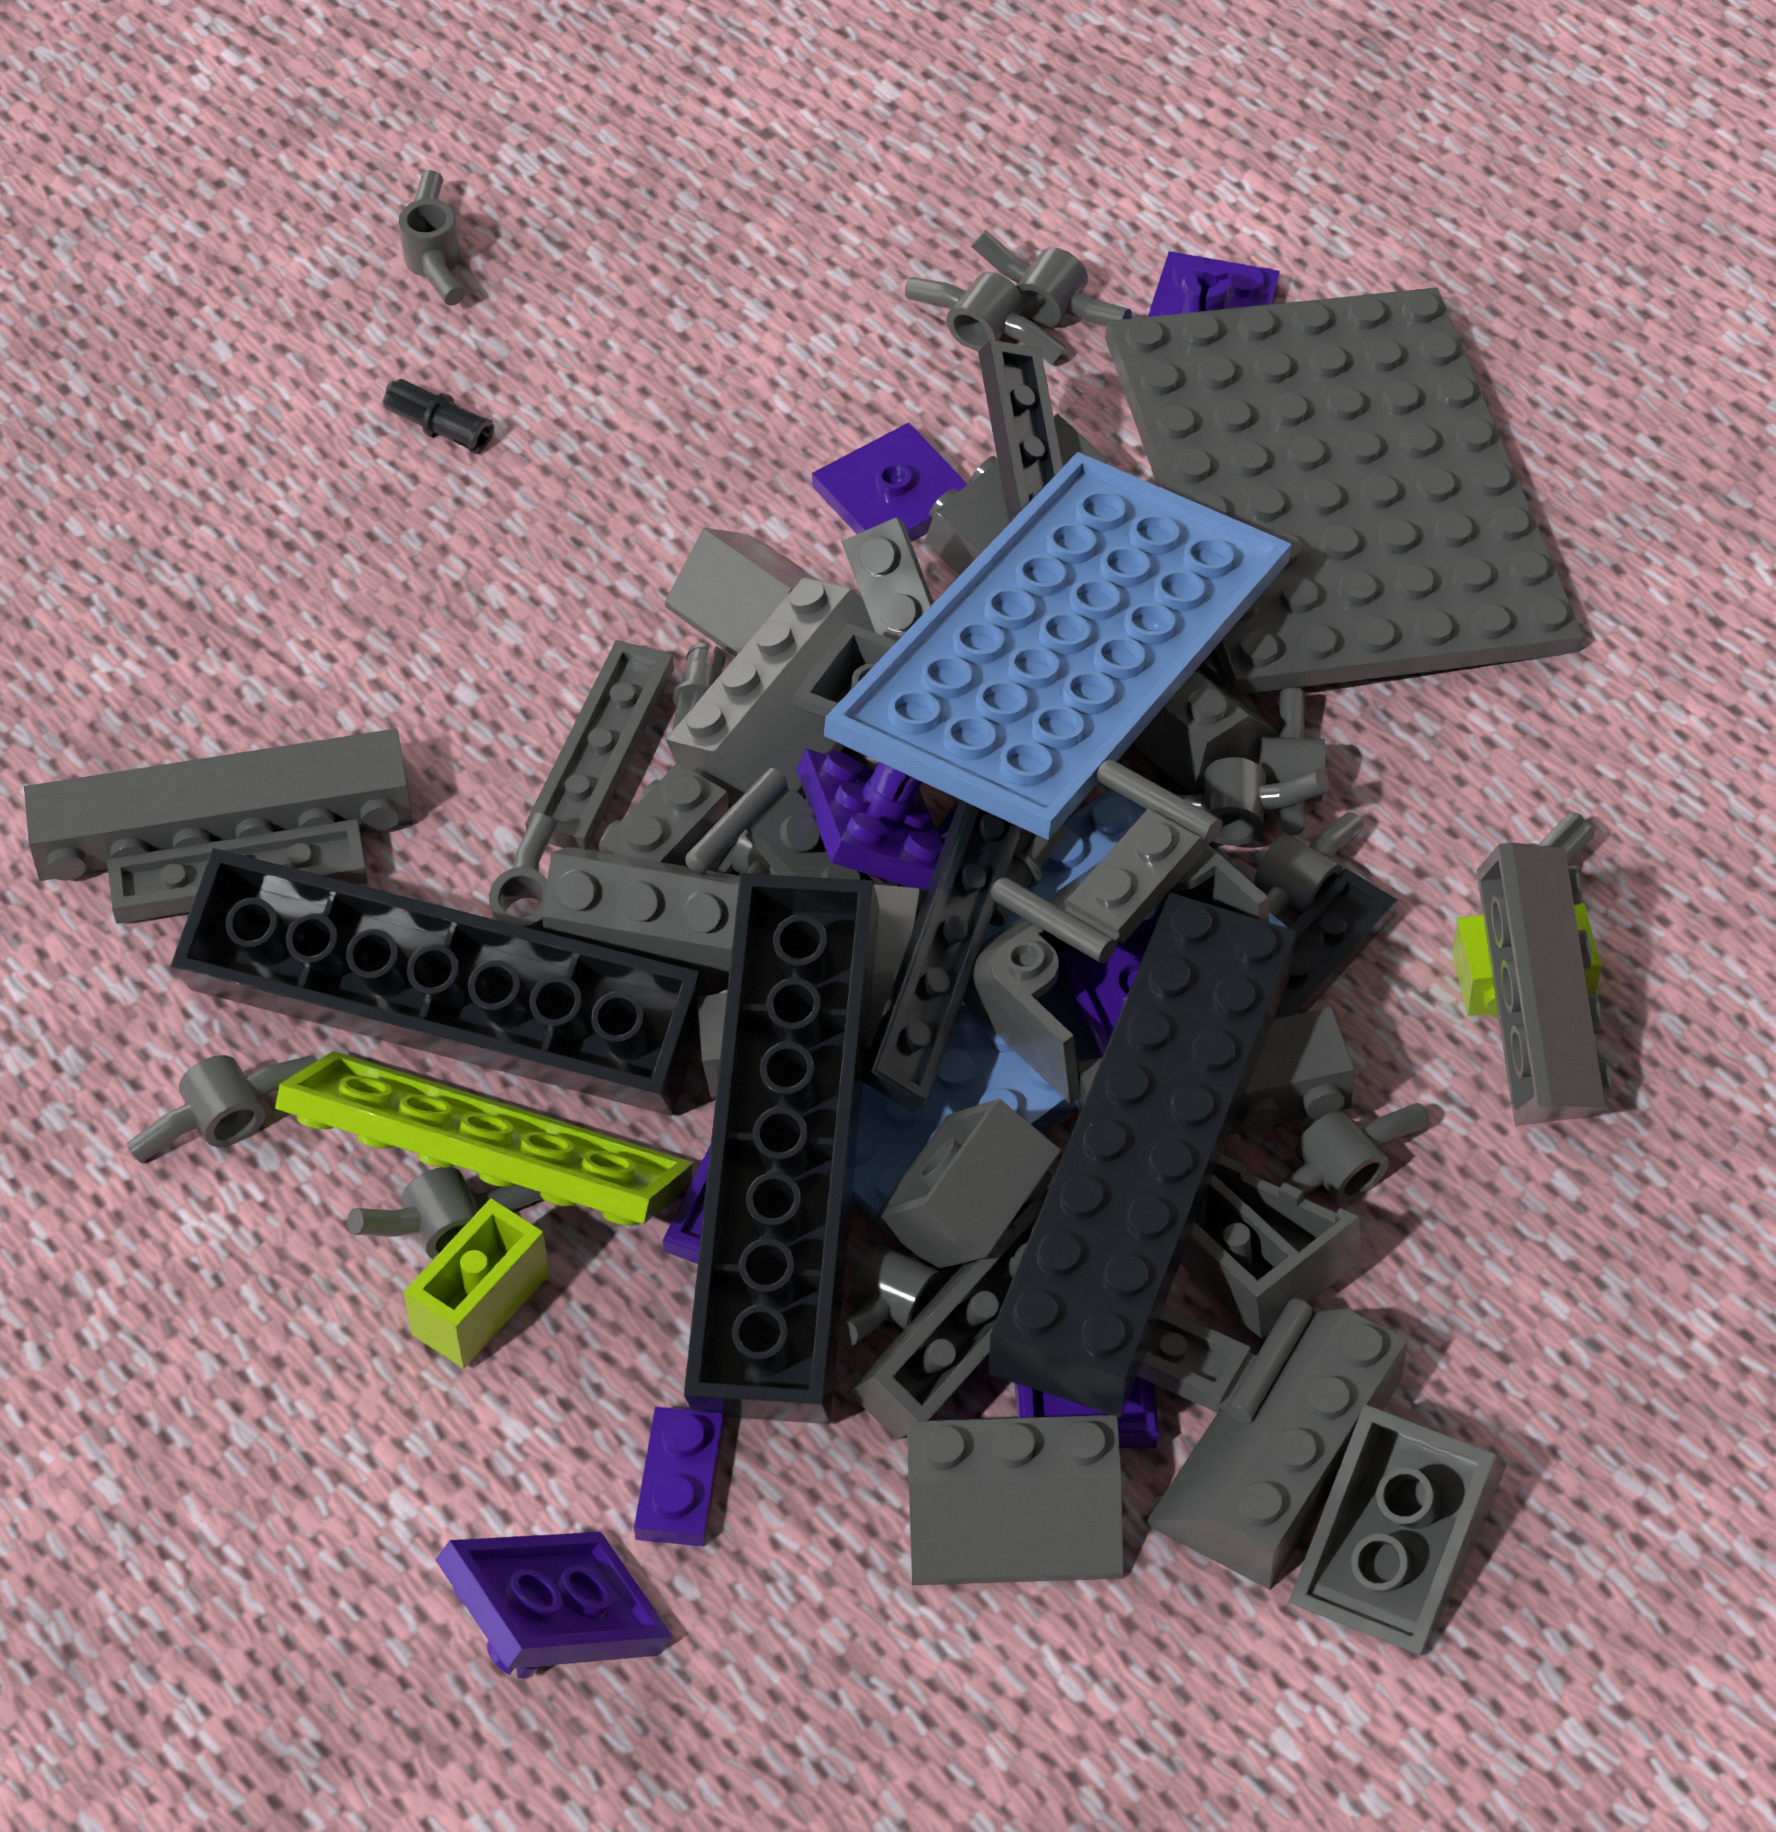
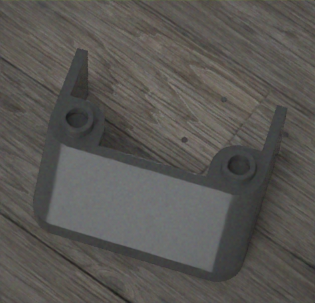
[962,842,1270,1104]

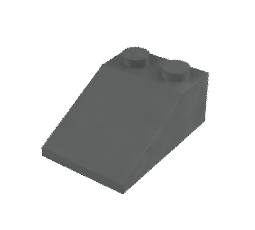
[1288,1404,1507,1656]

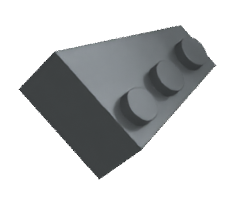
[1180,1155,1363,1340]

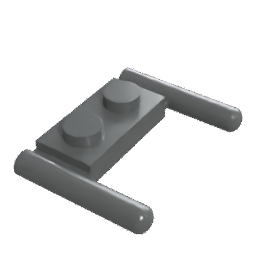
[991,760,1222,964]
[685,768,876,885]
[1137,1298,1312,1424]

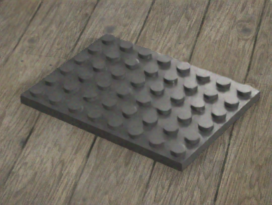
[1105,287,1584,695]

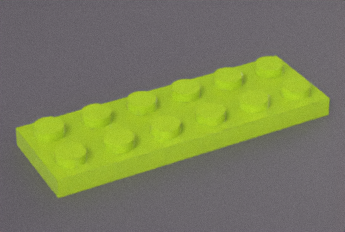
[275,1051,694,1226]

